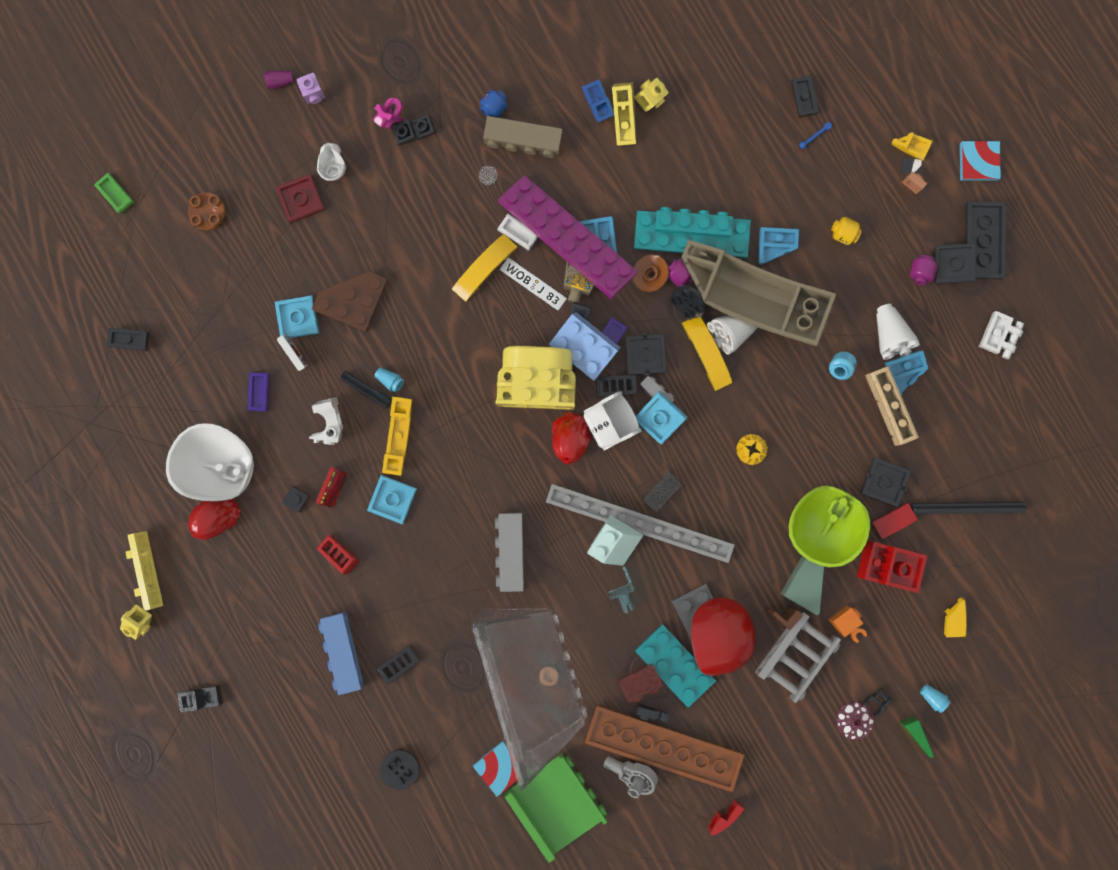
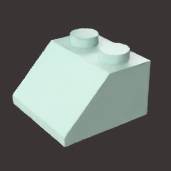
[587,515,643,566]

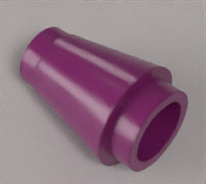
[264,70,293,90]

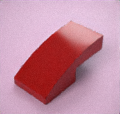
[873,502,918,539]
[707,799,744,836]

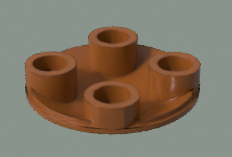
[188,192,225,230]

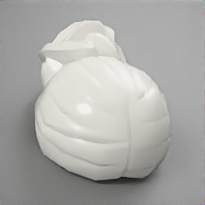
[317,143,346,181]

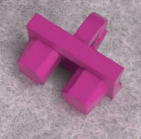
[373,98,403,129]

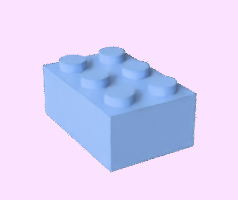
[549,312,620,380]

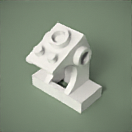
[309,397,343,445]

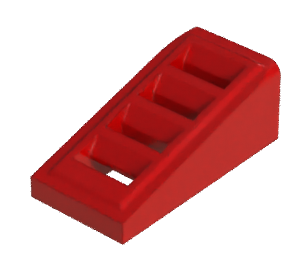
[317,534,360,575]

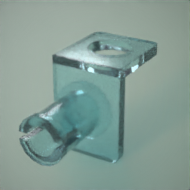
[608,566,635,613]

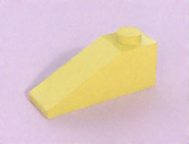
[612,82,636,145]

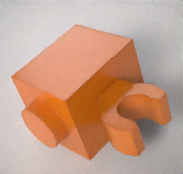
[828,605,867,643]

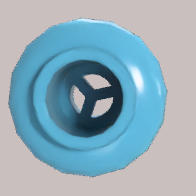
[829,352,857,380]

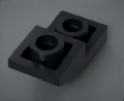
[392,114,436,145]

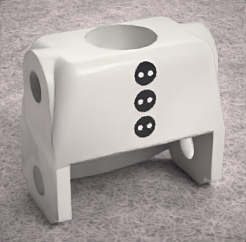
[583,391,641,450]

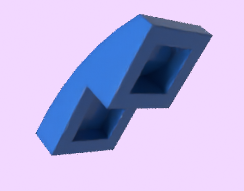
[581,79,614,123]

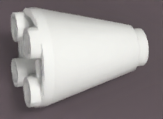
[877,304,920,360]
[707,315,758,355]

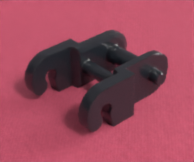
[862,688,892,718]

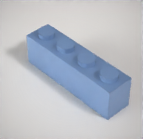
[318,611,364,695]

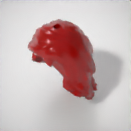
[552,412,593,465]
[188,498,241,540]

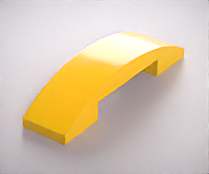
[452,234,517,302]
[682,317,733,391]
[382,397,412,476]

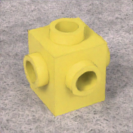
[634,78,669,112]
[120,605,152,640]

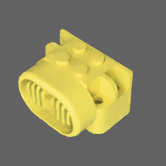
[496,346,576,410]

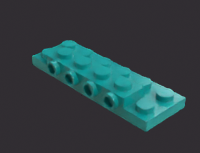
[634,207,751,259]

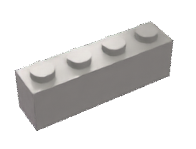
[495,513,524,592]

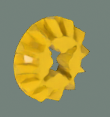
[737,434,768,465]

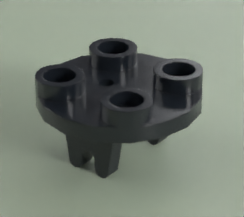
[670,285,707,320]
[380,749,420,790]

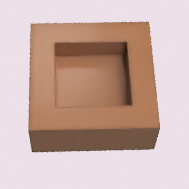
[902,171,927,194]

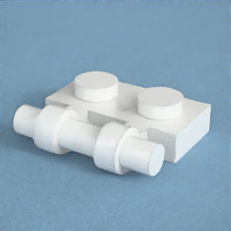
[979,311,1024,359]

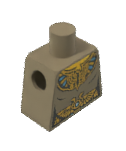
[564,262,594,304]

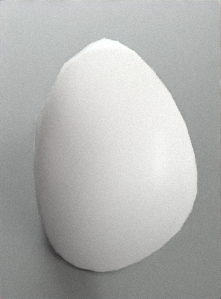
[166,424,254,501]

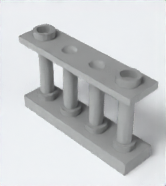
[755,610,841,703]

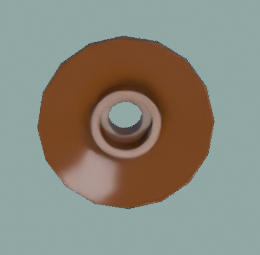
[633,255,669,292]

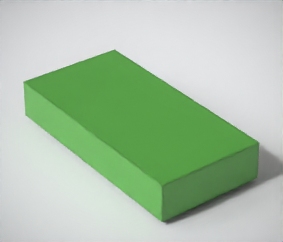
[94,173,135,215]

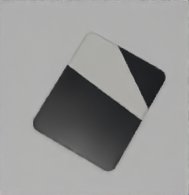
[901,157,922,174]

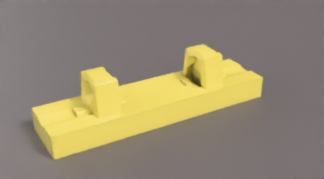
[126,531,163,611]

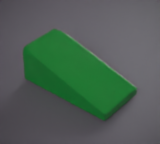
[900,716,934,758]

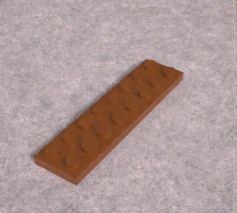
[585,704,744,792]

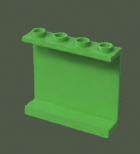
[505,752,608,863]

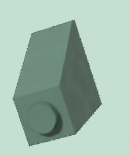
[780,556,824,615]

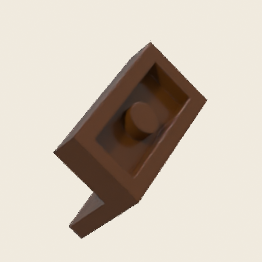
[766,606,803,630]

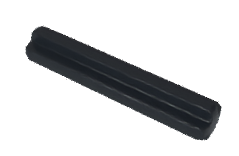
[340,371,391,409]

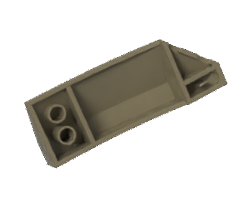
[682,240,836,346]

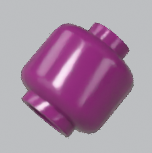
[910,255,938,285]
[668,258,693,286]

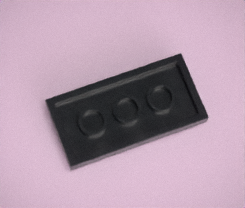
[965,202,1006,279]

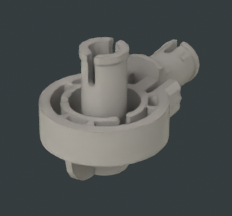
[603,755,658,798]

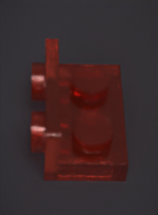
[618,663,663,703]

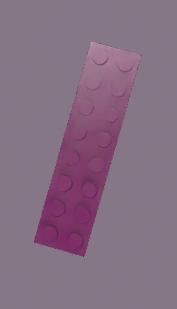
[498,175,638,300]

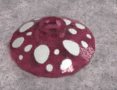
[836,701,875,741]

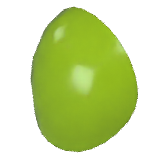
[789,486,870,567]

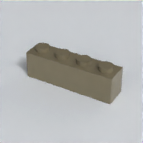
[483,116,562,158]

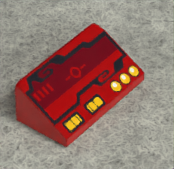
[316,467,347,508]

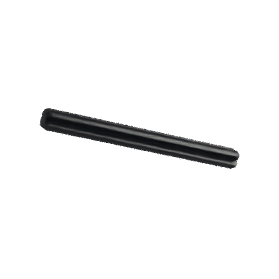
[911,501,1027,514]

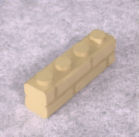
[865,366,919,446]

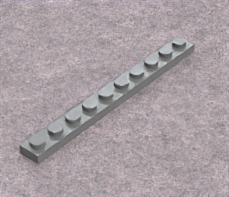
[546,484,734,563]

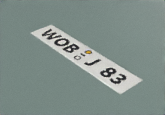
[500,258,567,310]

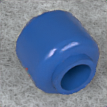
[480,90,508,118]

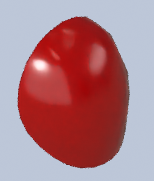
[691,598,756,676]

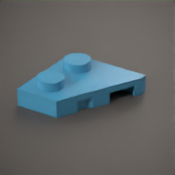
[580,216,618,254]
[758,227,799,265]
[884,350,928,395]

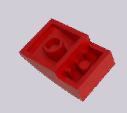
[857,540,927,593]

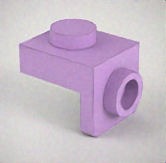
[297,73,326,104]

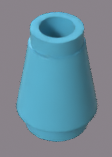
[375,368,404,392]
[920,684,951,713]

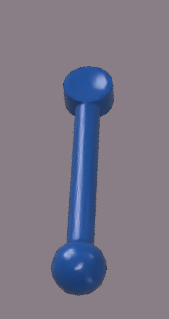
[799,122,832,149]

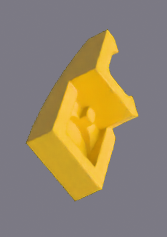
[892,132,933,161]
[944,597,966,637]

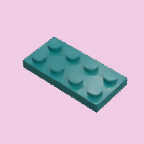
[635,624,716,708]

